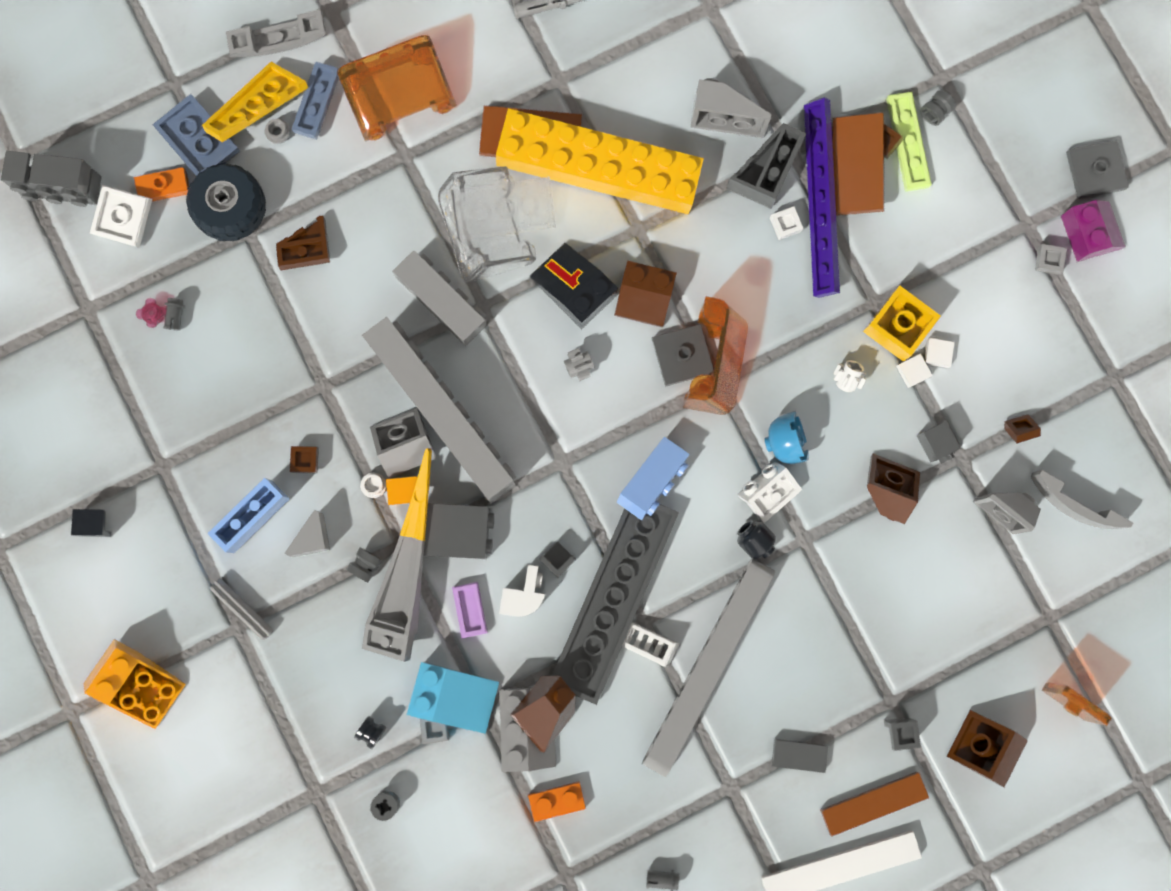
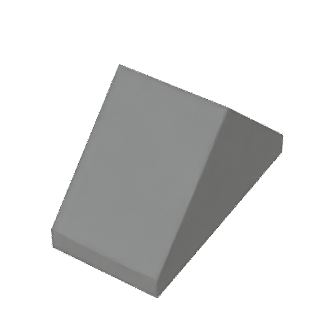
[284,510,330,557]

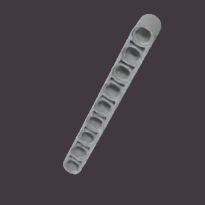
[642,558,775,777]

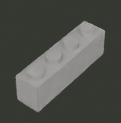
[392,250,487,346]

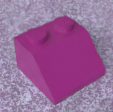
[1061,200,1126,262]

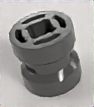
[920,90,956,126]
[346,547,382,583]

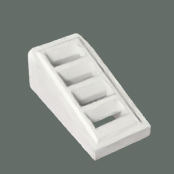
[622,622,679,667]

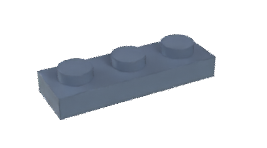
[292,62,341,140]

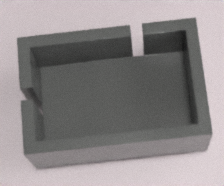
[1,150,102,207]

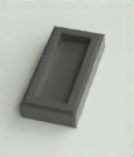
[772,739,828,773]

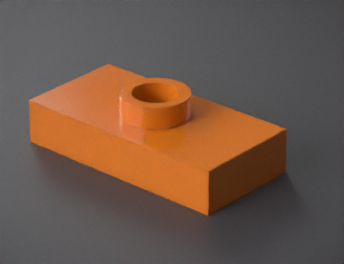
[134,167,189,202]

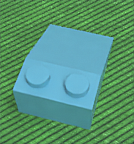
[406,662,499,734]

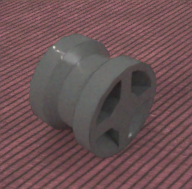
[370,791,400,821]

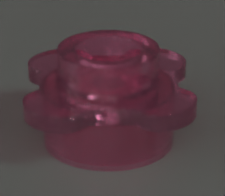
[136,298,166,328]

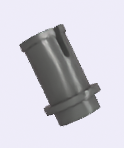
[163,298,185,331]
[646,870,679,891]

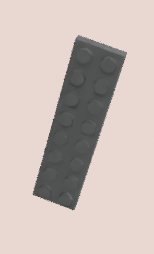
[552,504,679,705]

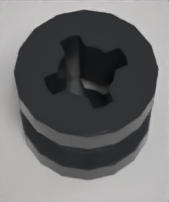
[354,716,387,750]

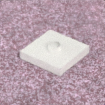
[90,185,152,248]

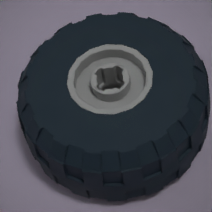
[186,163,266,242]

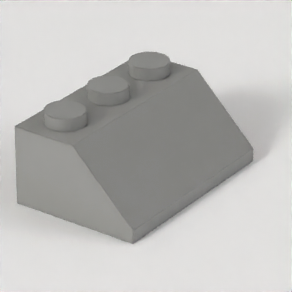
[499,687,556,772]

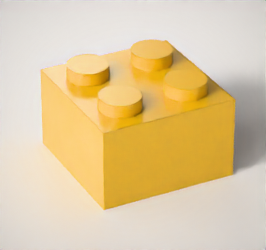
[863,285,941,362]

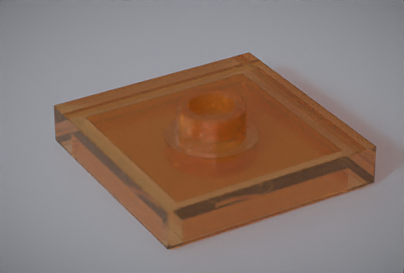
[1041,683,1112,726]

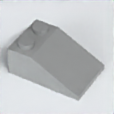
[691,78,771,138]

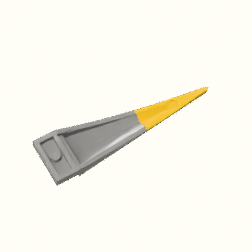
[362,448,432,662]

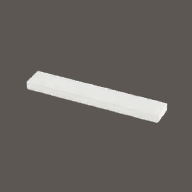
[761,830,922,891]

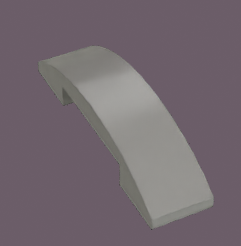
[226,9,326,57]
[1031,470,1133,529]

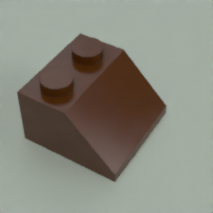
[614,260,677,328]
[947,710,1028,788]

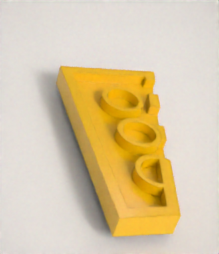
[202,61,308,142]

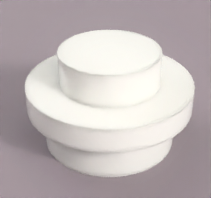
[360,472,387,498]

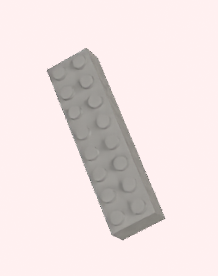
[362,317,516,504]

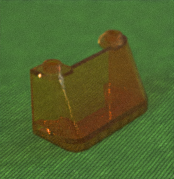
[337,35,456,141]
[683,296,748,415]

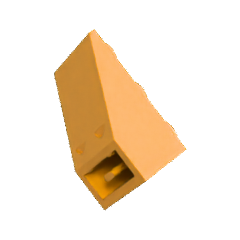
[83,639,186,729]

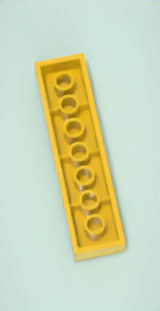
[496,108,704,214]

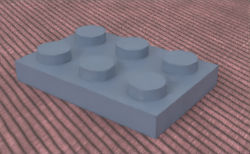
[152,94,240,175]

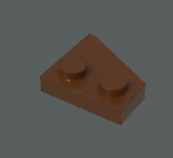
[276,215,330,271]

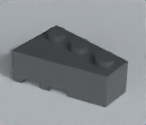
[726,123,806,209]

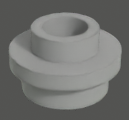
[265,119,290,144]

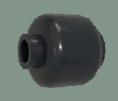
[737,520,776,559]

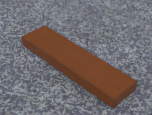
[820,772,929,837]

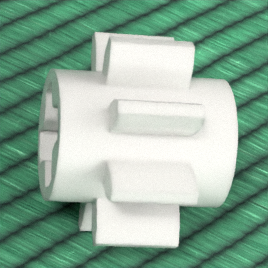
[833,360,866,392]

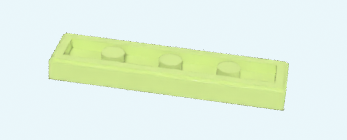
[886,92,932,192]

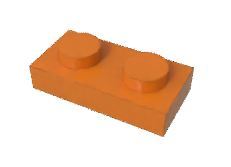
[528,781,586,822]

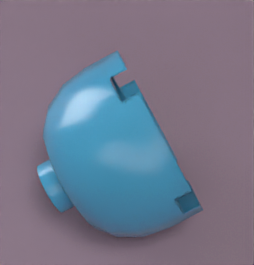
[764,411,809,464]

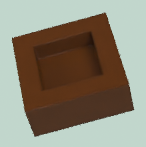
[884,124,904,159]
[1004,414,1041,444]
[290,446,319,473]

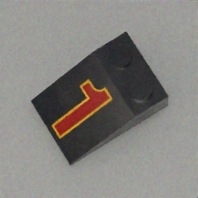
[529,242,618,330]

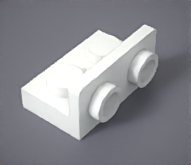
[738,462,802,523]

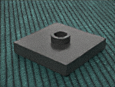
[1066,141,1129,199]
[652,324,714,387]

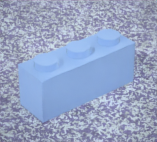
[617,436,690,520]
[207,478,290,554]

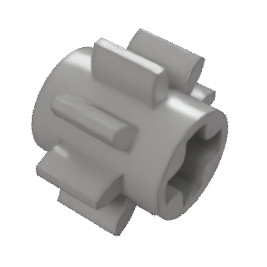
[564,348,594,381]

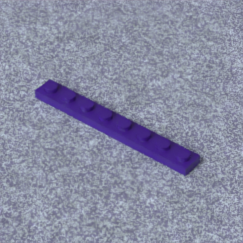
[804,97,840,298]

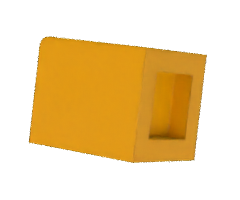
[386,476,417,505]

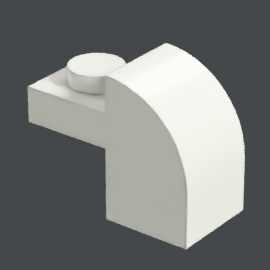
[499,565,545,617]

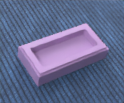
[452,582,488,638]

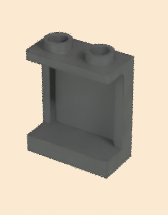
[424,503,494,560]

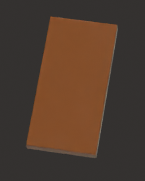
[479,106,582,157]
[833,113,884,216]

